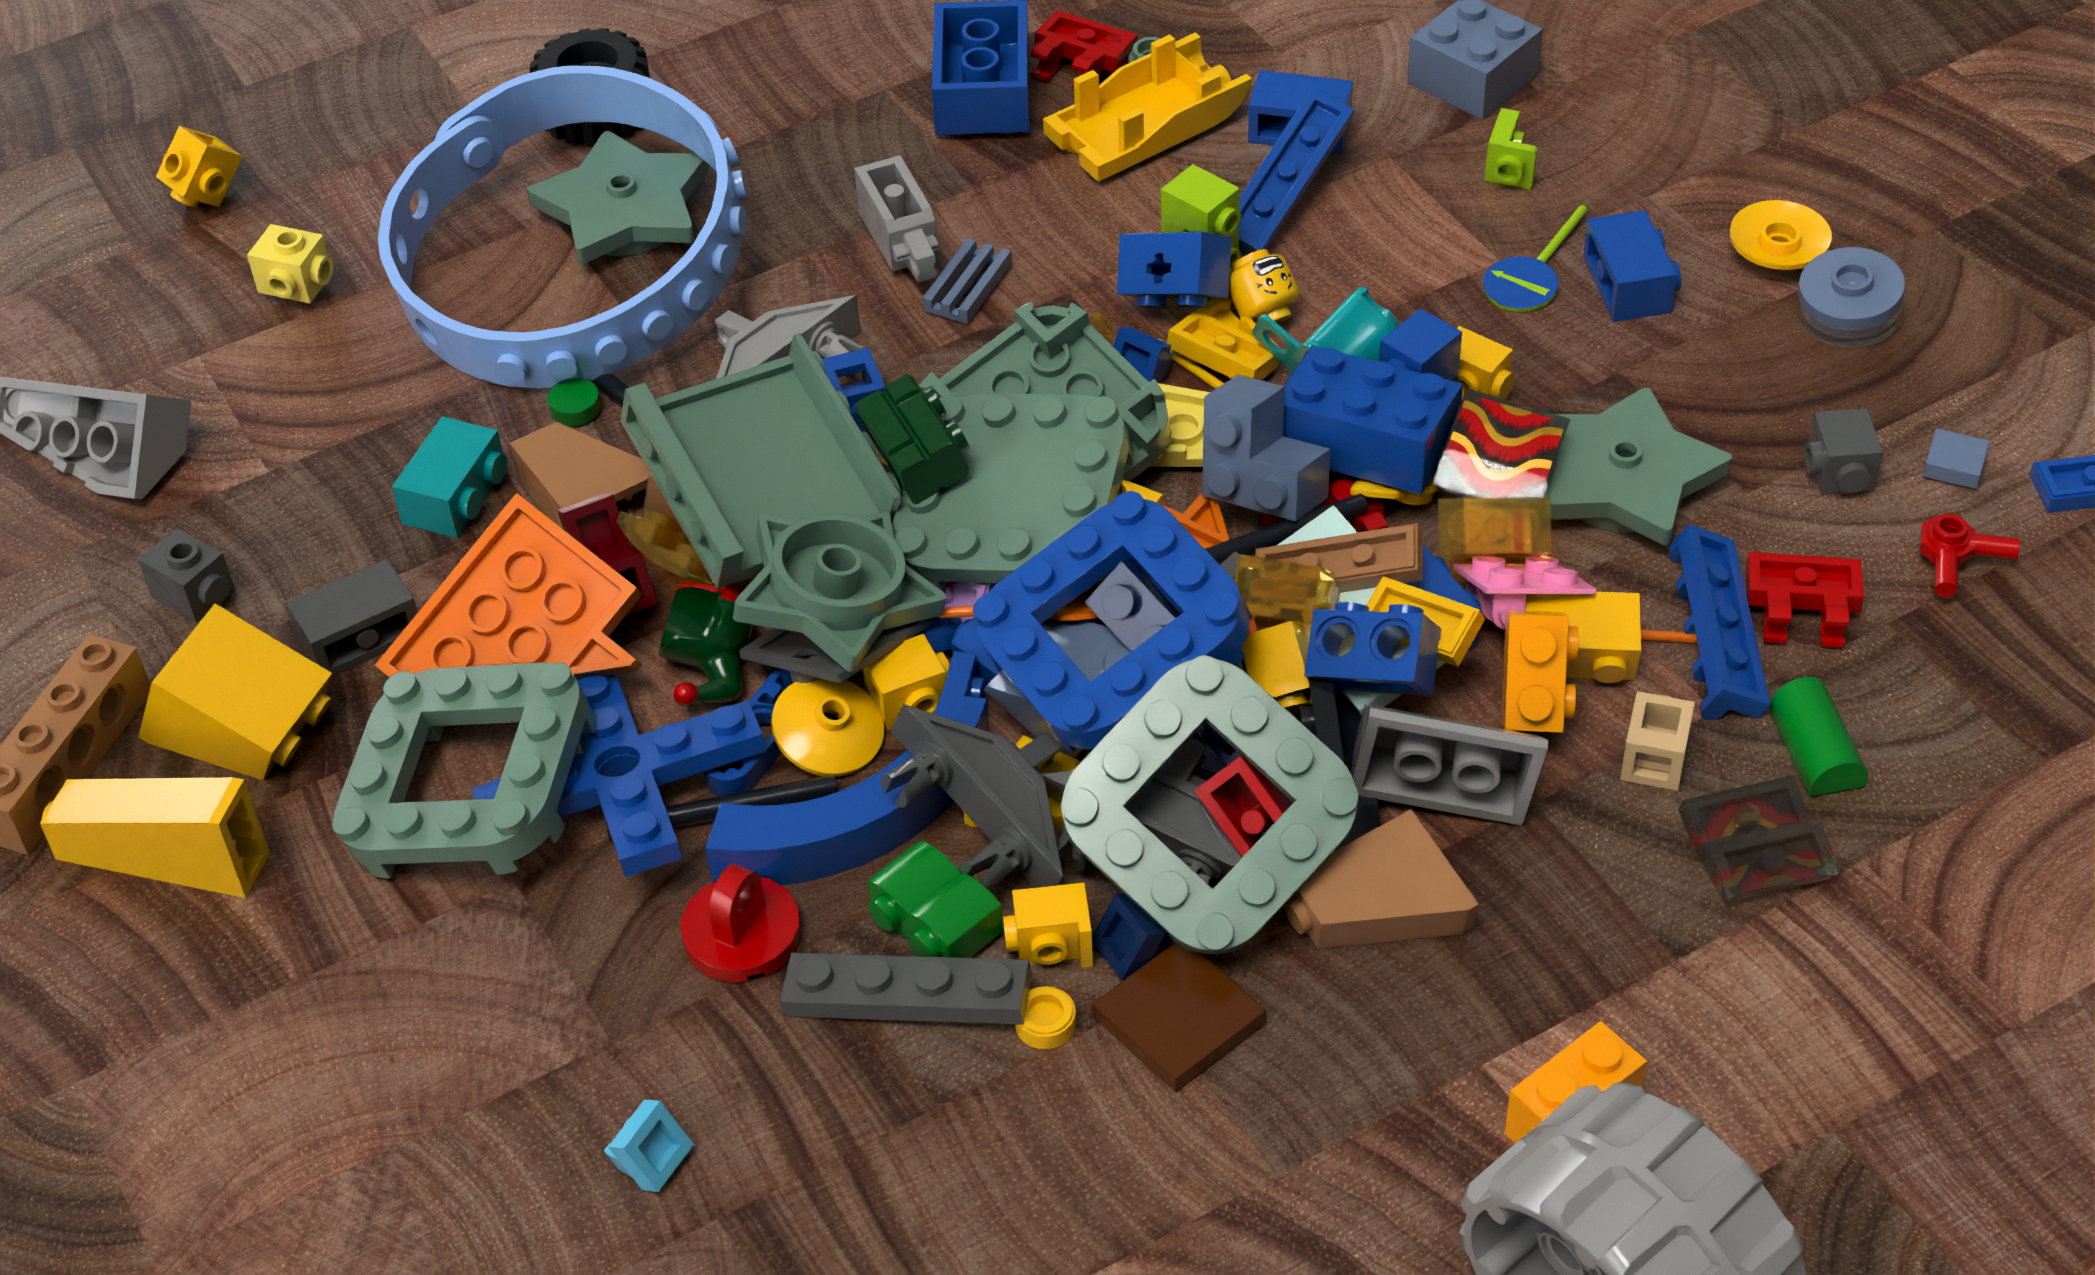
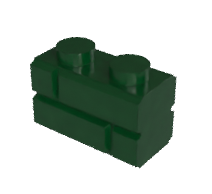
[855,374,970,504]

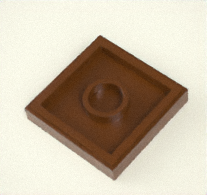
[1092,943,1267,1092]

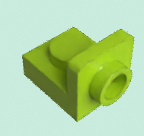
[1484,108,1538,189]

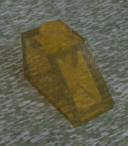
[1235,554,1340,626]

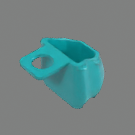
[1252,287,1400,376]

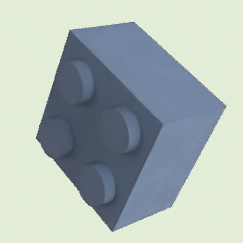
[1407,0,1543,120]

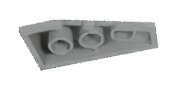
[0,377,191,500]

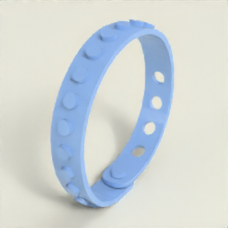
[378,66,748,388]

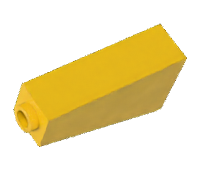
[40,777,271,898]

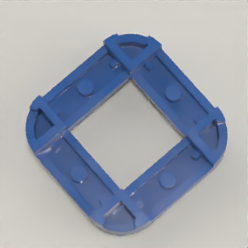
[973,491,1252,753]

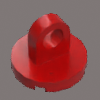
[681,864,801,983]

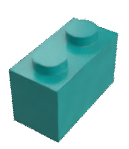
[392,417,507,538]

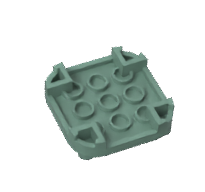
[919,301,1171,481]
[892,393,1134,592]

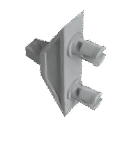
[715,295,866,379]

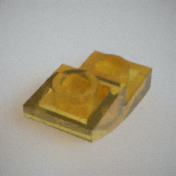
[616,509,715,586]

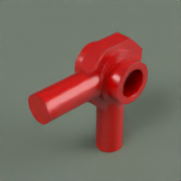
[1919,514,2020,598]

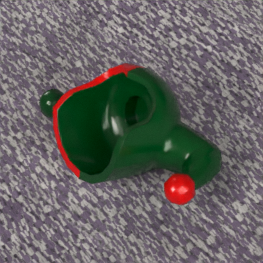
[659,570,752,706]

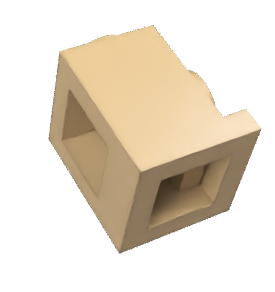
[1620,691,1695,791]

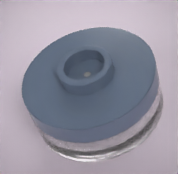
[1798,247,1905,347]

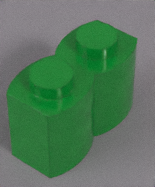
[867,840,1004,958]

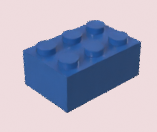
[932,0,1030,136]
[1283,345,1463,495]

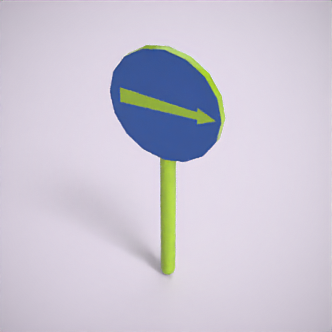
[1483,205,1587,312]

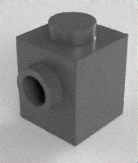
[1804,408,1883,495]
[138,527,235,623]

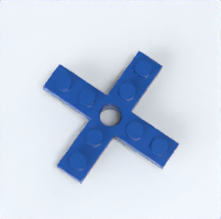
[471,674,767,877]

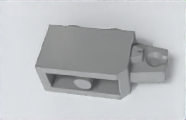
[854,155,939,283]

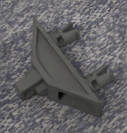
[880,704,1063,890]
[1041,738,1242,884]

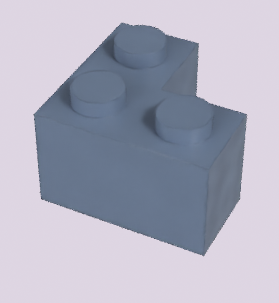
[1202,375,1330,522]

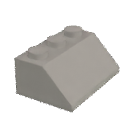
[1351,704,1548,826]

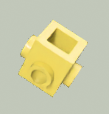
[247,224,333,304]

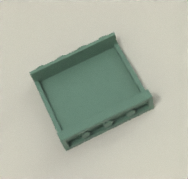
[621,333,902,590]

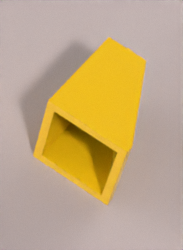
[138,604,332,780]

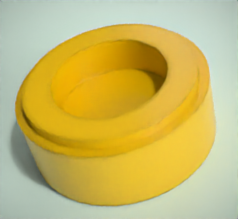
[1015,986,1076,1049]

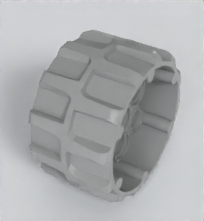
[1459,1081,1807,1275]

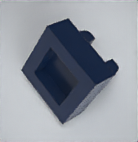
[1092,893,1173,980]

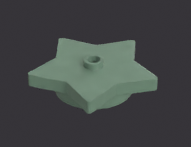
[527,131,709,264]
[1530,387,1732,545]
[733,511,947,672]

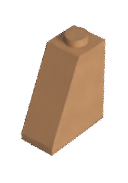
[509,422,651,531]
[1283,809,1479,949]

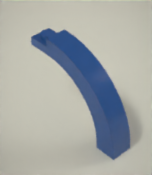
[705,651,989,885]

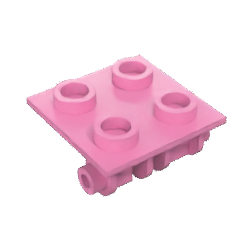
[1453,556,1596,630]

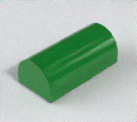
[1769,677,1868,797]

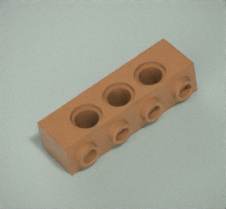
[0,634,151,856]

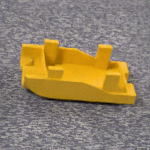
[1043,32,1252,182]

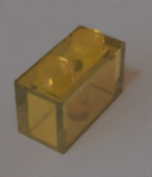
[1438,497,1552,559]

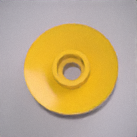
[1729,200,1832,270]
[771,678,884,777]

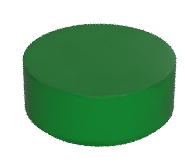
[547,378,601,427]

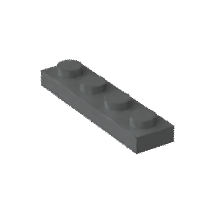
[780,953,1032,1025]

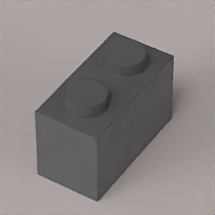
[286,559,418,677]

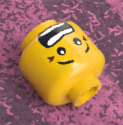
[1229,249,1301,324]

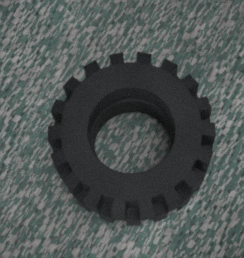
[529,28,650,145]

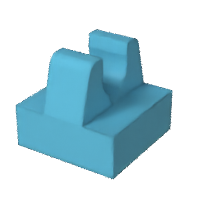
[604,1099,694,1192]

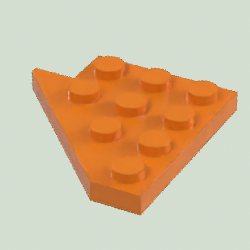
[375,493,643,680]

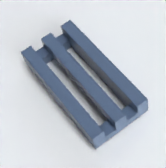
[922,238,1012,324]

